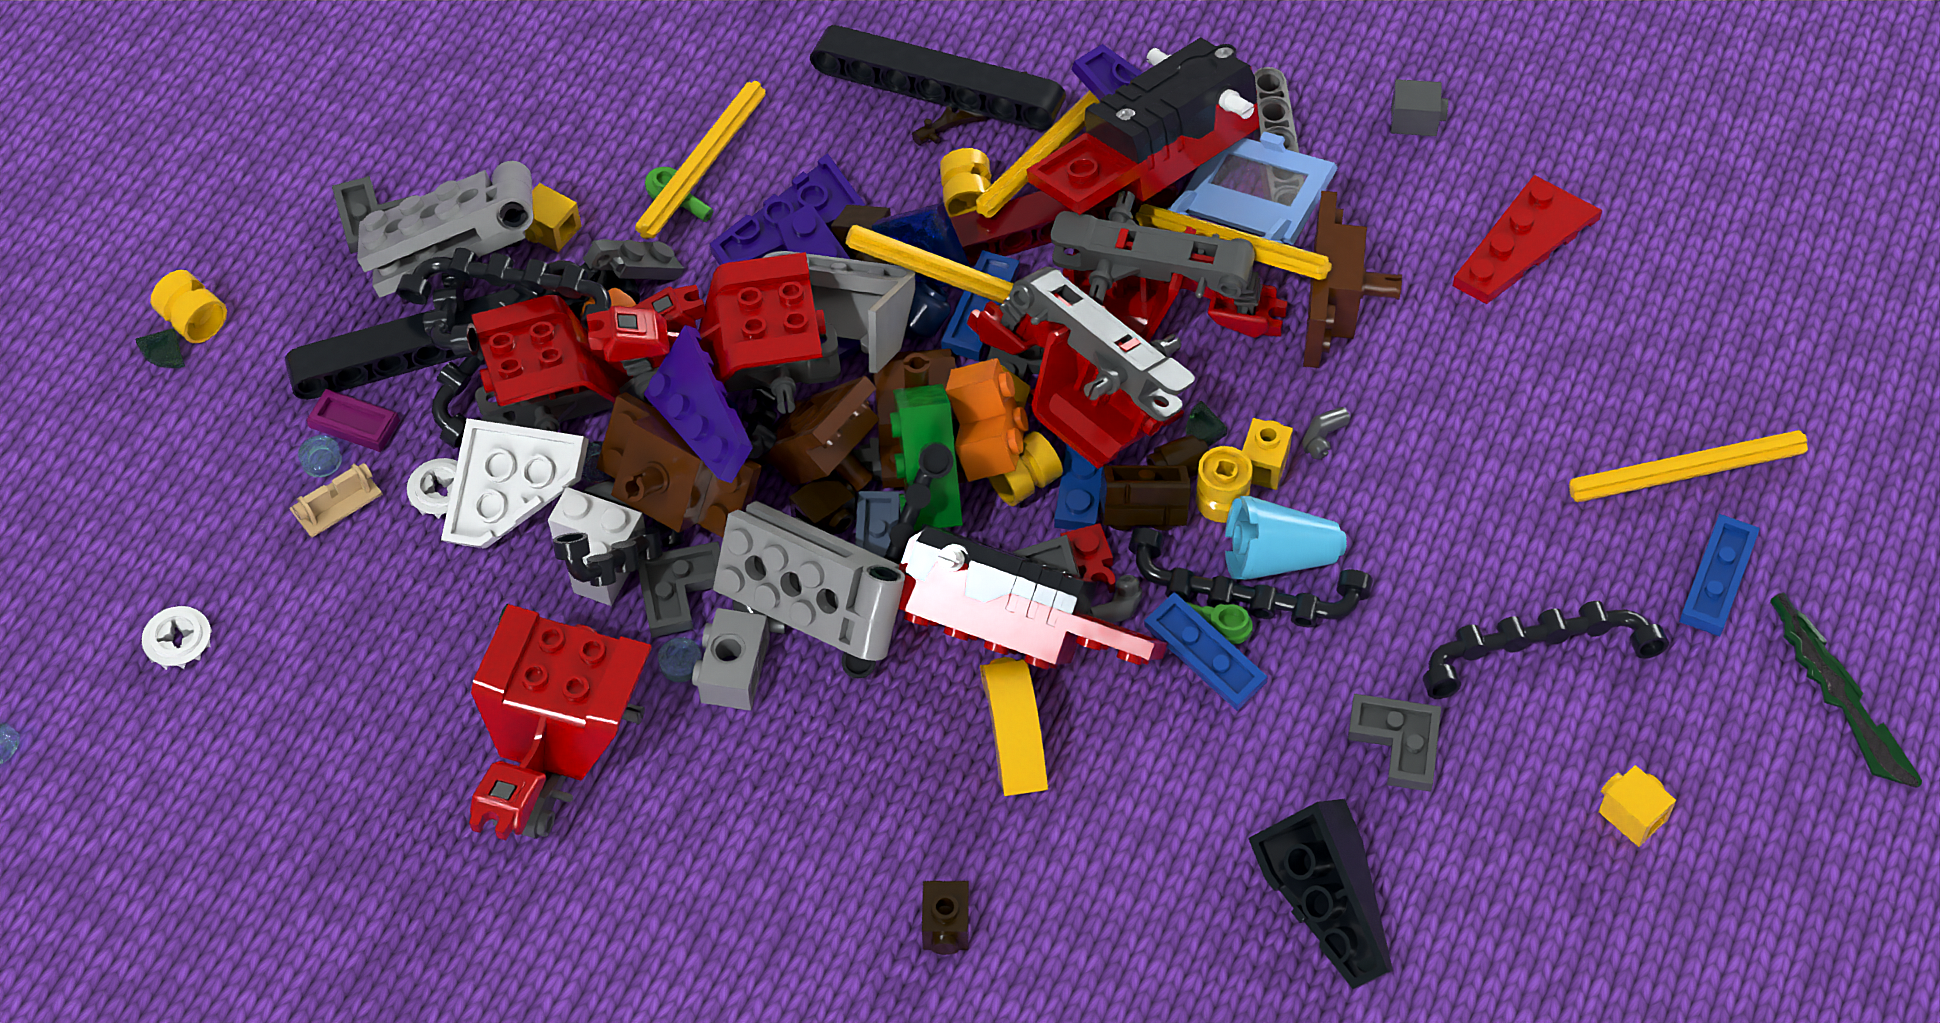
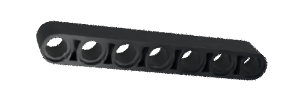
[810,25,1066,130]

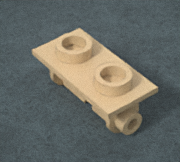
[289,463,383,538]

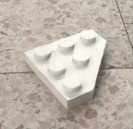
[441,418,589,549]

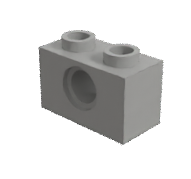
[692,608,770,711]

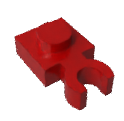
[1060,523,1115,598]

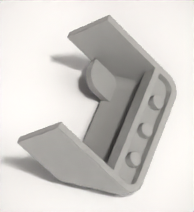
[762,251,915,373]

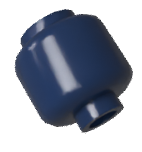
[904,278,951,340]

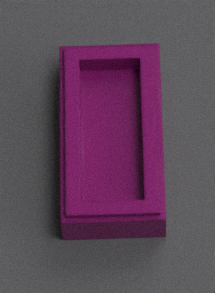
[306,389,400,452]

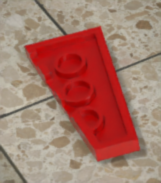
[1452,175,1602,304]

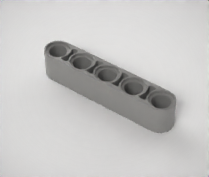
[1253,67,1305,234]

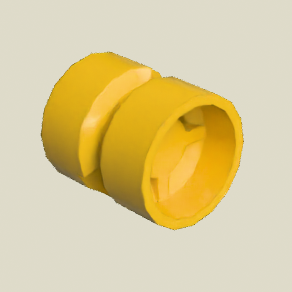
[940,148,992,218]
[150,270,227,343]
[987,431,1063,507]
[1195,446,1253,523]

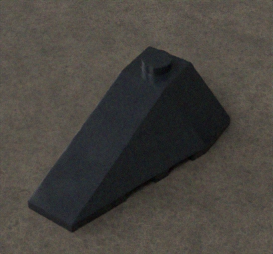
[1248,799,1393,989]

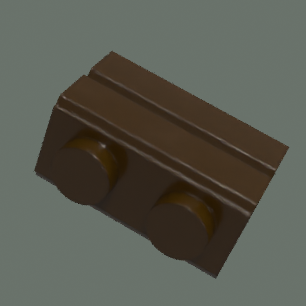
[1099,465,1191,531]

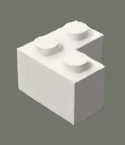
[548,487,645,606]

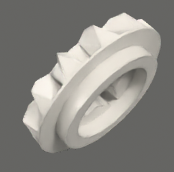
[407,458,458,519]
[142,606,212,670]

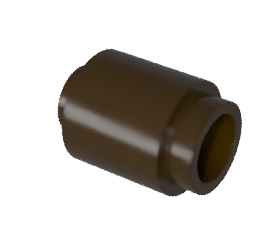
[1146,434,1209,478]

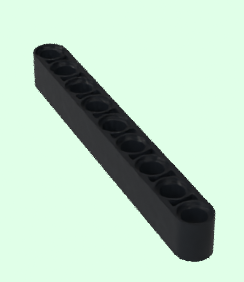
[285,270,641,400]

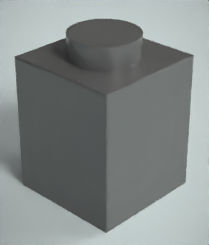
[1391,79,1448,136]

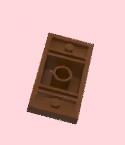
[1303,191,1402,368]
[872,348,965,488]
[752,376,880,492]
[596,392,762,538]

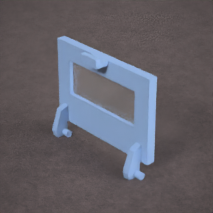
[1167,131,1338,245]

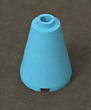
[1225,496,1347,580]

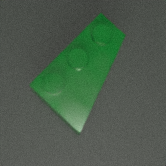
[890,384,963,531]

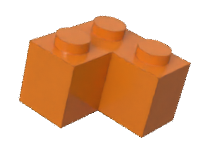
[945,358,1029,482]

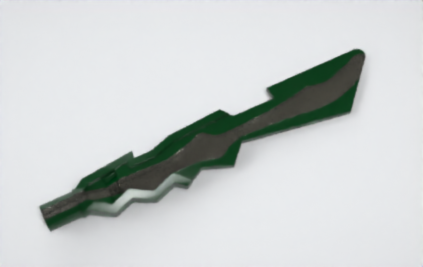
[1770,592,1922,788]

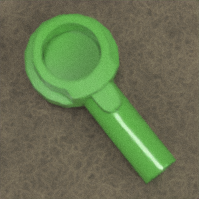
[645,167,714,222]
[1185,601,1253,644]

